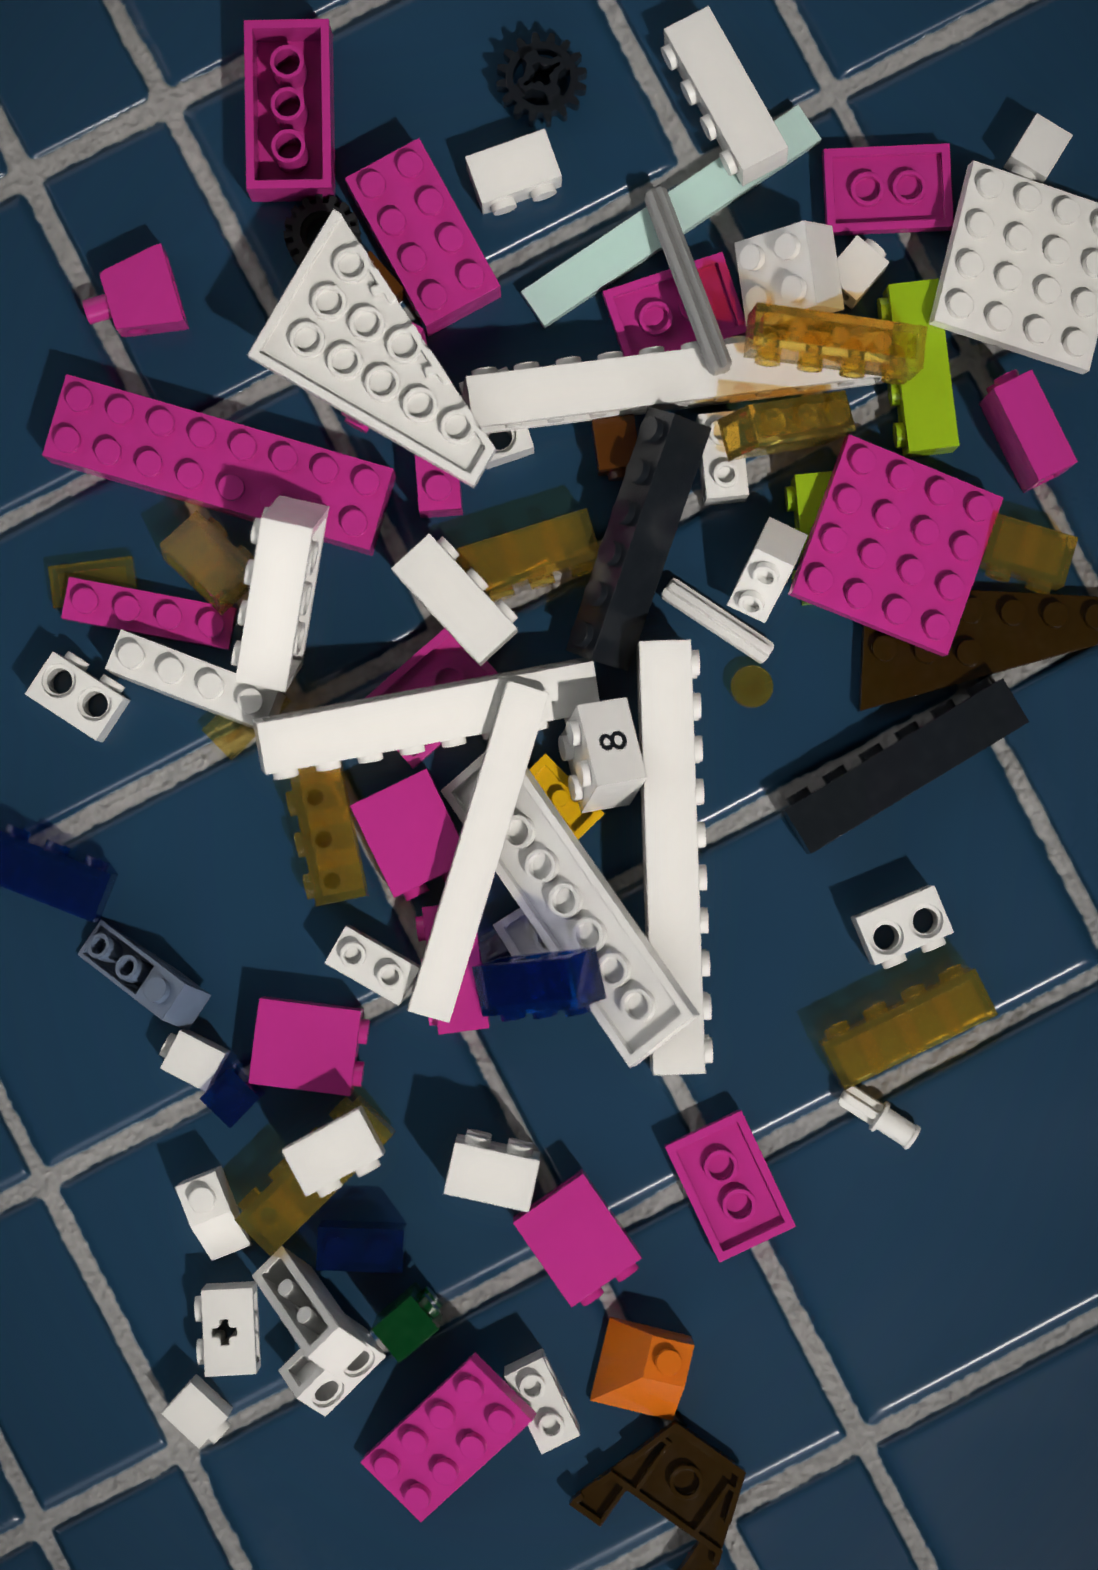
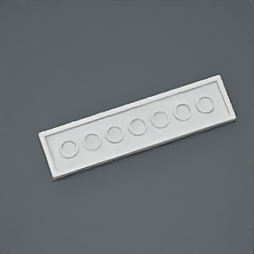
[441,752,700,1067]

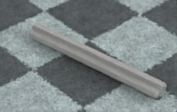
[644,186,732,376]

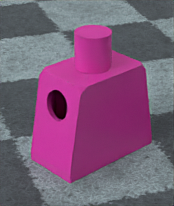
[82,243,189,337]

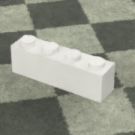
[661,6,788,186]
[105,629,286,729]

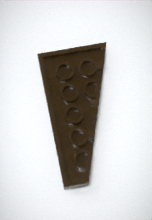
[858,590,1098,712]

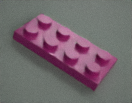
[360,1352,536,1522]

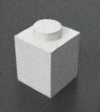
[1003,113,1073,184]
[837,235,889,310]
[159,1029,230,1092]
[162,1374,233,1449]

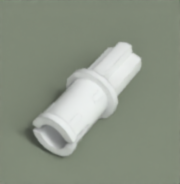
[838,1084,921,1150]

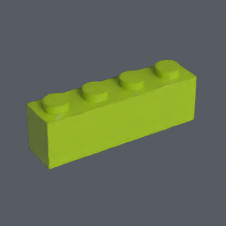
[877,278,960,458]

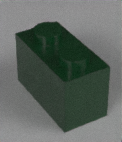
[371,1282,443,1363]

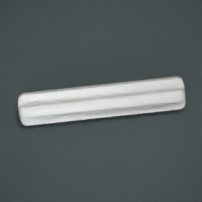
[661,578,774,664]

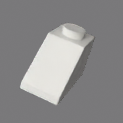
[175,1165,252,1261]

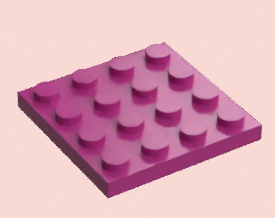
[788,434,1003,657]

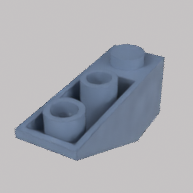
[77,920,211,1030]

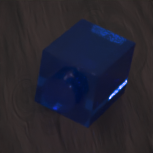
[200,1064,265,1128]

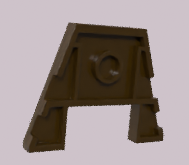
[569,1419,746,1570]

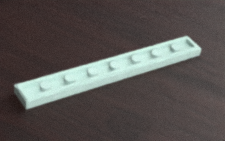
[521,105,822,329]

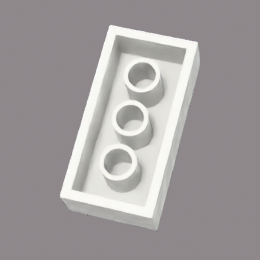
[231,495,329,692]

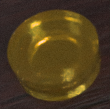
[730,665,773,708]

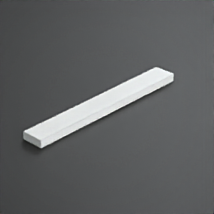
[407,680,549,1023]

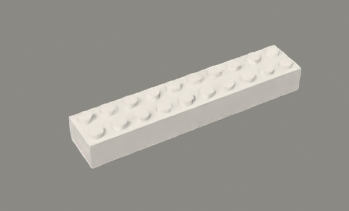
[636,639,713,1075]

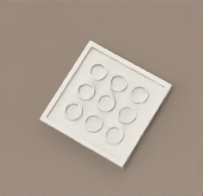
[929,161,1098,375]

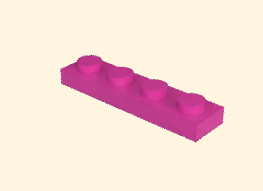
[61,577,237,651]

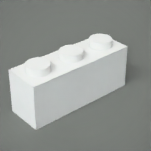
[391,533,518,666]
[252,1246,368,1377]

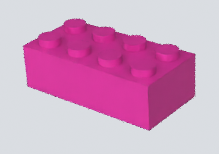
[244,19,336,202]
[345,138,501,337]

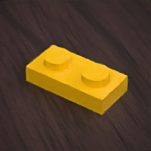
[529,753,605,840]

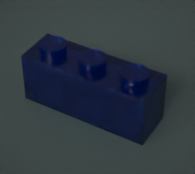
[0,823,118,922]
[472,947,606,1022]

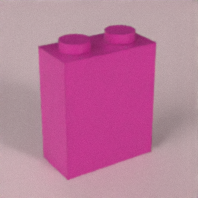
[979,369,1078,493]
[350,769,460,902]
[248,996,370,1096]
[513,1169,642,1308]

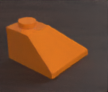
[590,1316,695,1421]

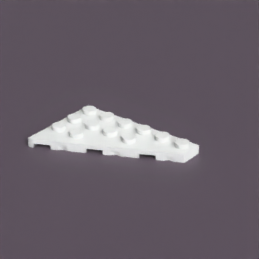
[248,209,496,488]

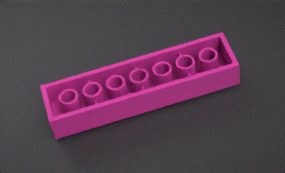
[42,374,396,556]

